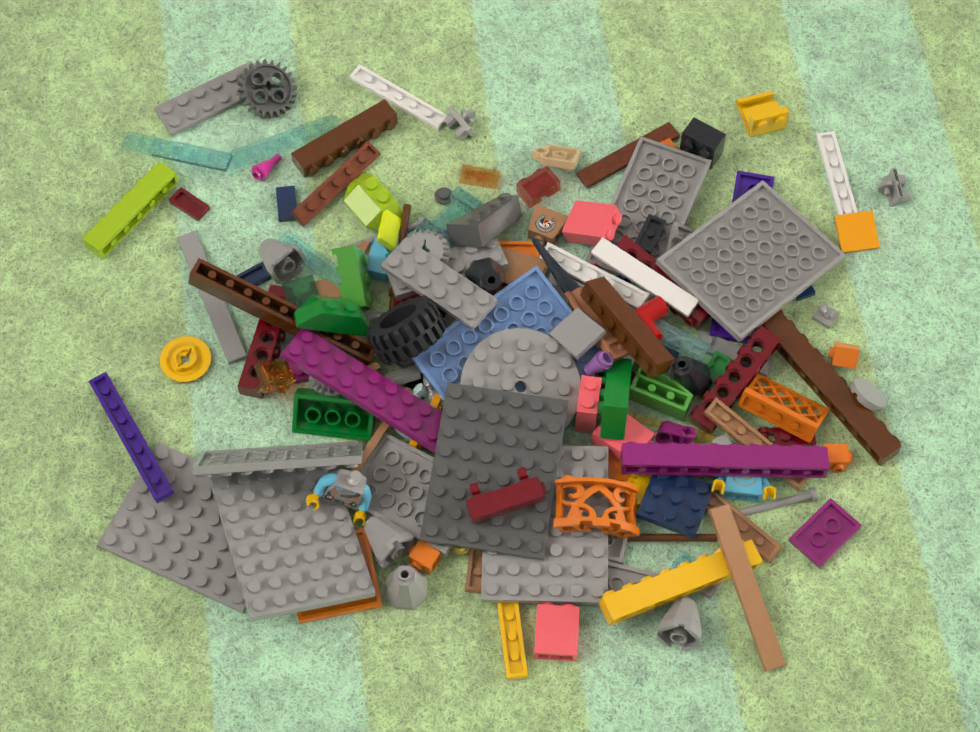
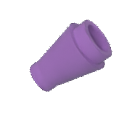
[584,351,613,376]

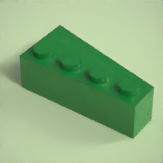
[598,358,632,440]

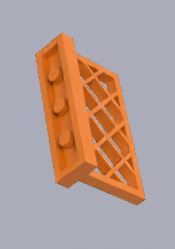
[738,373,830,443]

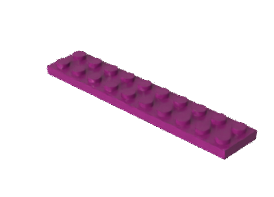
[281,329,442,453]

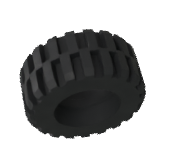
[366,296,446,365]

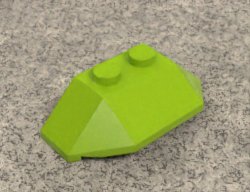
[344,172,403,231]

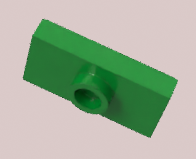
[708,350,733,391]

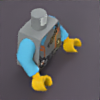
[306,468,372,526]

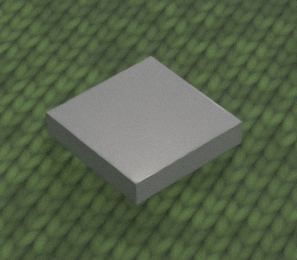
[549,307,606,360]

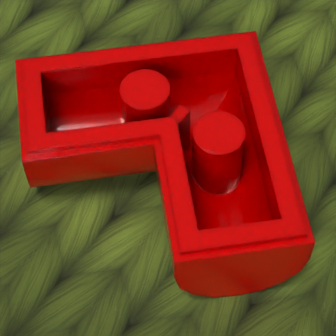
[633,296,668,340]

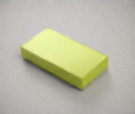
[376,209,402,251]

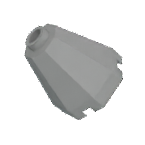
[258,238,306,284]
[364,516,415,569]
[385,565,428,610]
[657,597,702,651]

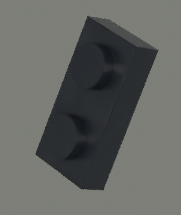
[635,214,667,255]

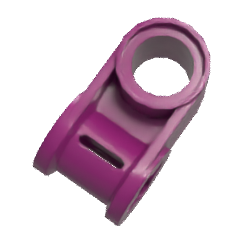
[655,420,697,444]

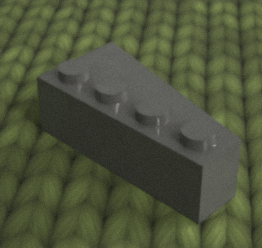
[446,193,522,247]

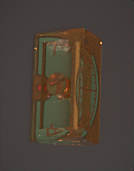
[459,164,501,189]

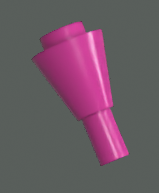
[251,154,282,181]

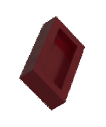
[169,187,210,221]

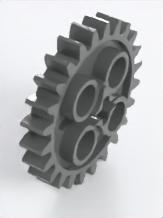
[237,59,298,119]

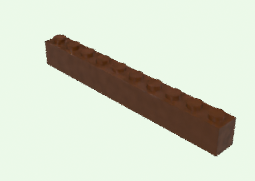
[188,258,375,366]
[758,309,902,466]

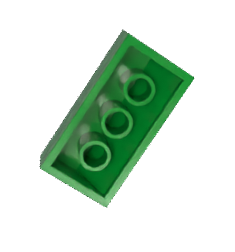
[292,387,375,441]

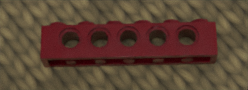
[615,235,711,331]
[237,284,297,399]
[690,326,781,436]

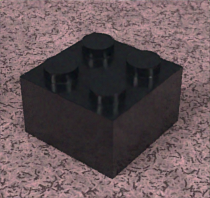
[680,117,726,170]

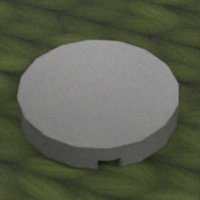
[850,378,887,411]

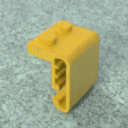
[736,91,789,137]

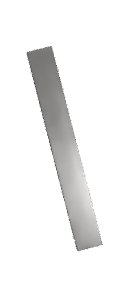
[177,231,247,365]

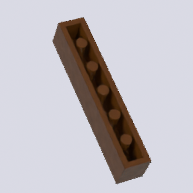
[291,99,398,178]
[580,276,674,378]

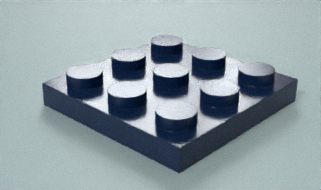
[636,475,713,539]

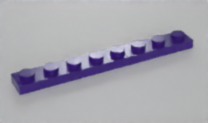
[89,372,175,503]

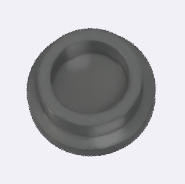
[435,187,453,205]

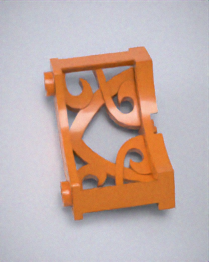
[553,475,640,539]

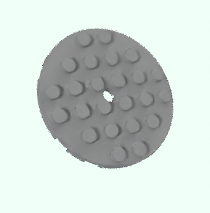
[460,328,581,429]

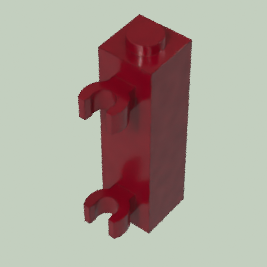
[466,467,547,524]

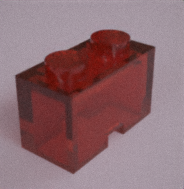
[516,166,561,209]

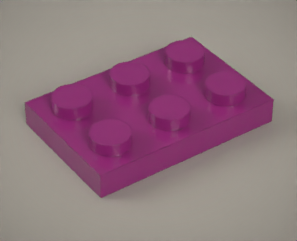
[788,498,862,569]

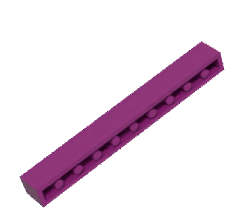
[620,441,830,478]

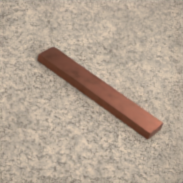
[577,122,680,189]
[290,140,381,227]

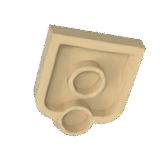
[531,145,581,171]

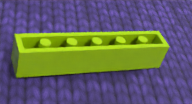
[82,161,179,259]

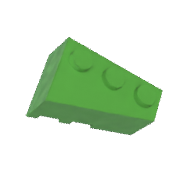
[331,245,374,311]
[629,367,693,421]

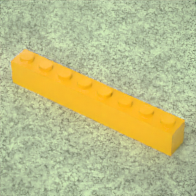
[599,539,763,626]

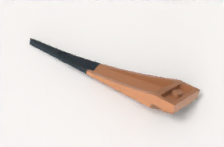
[532,237,630,362]

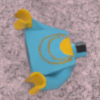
[711,476,776,503]

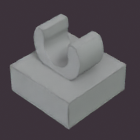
[812,303,839,329]

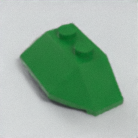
[294,295,371,336]

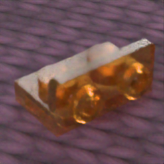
[254,361,296,394]

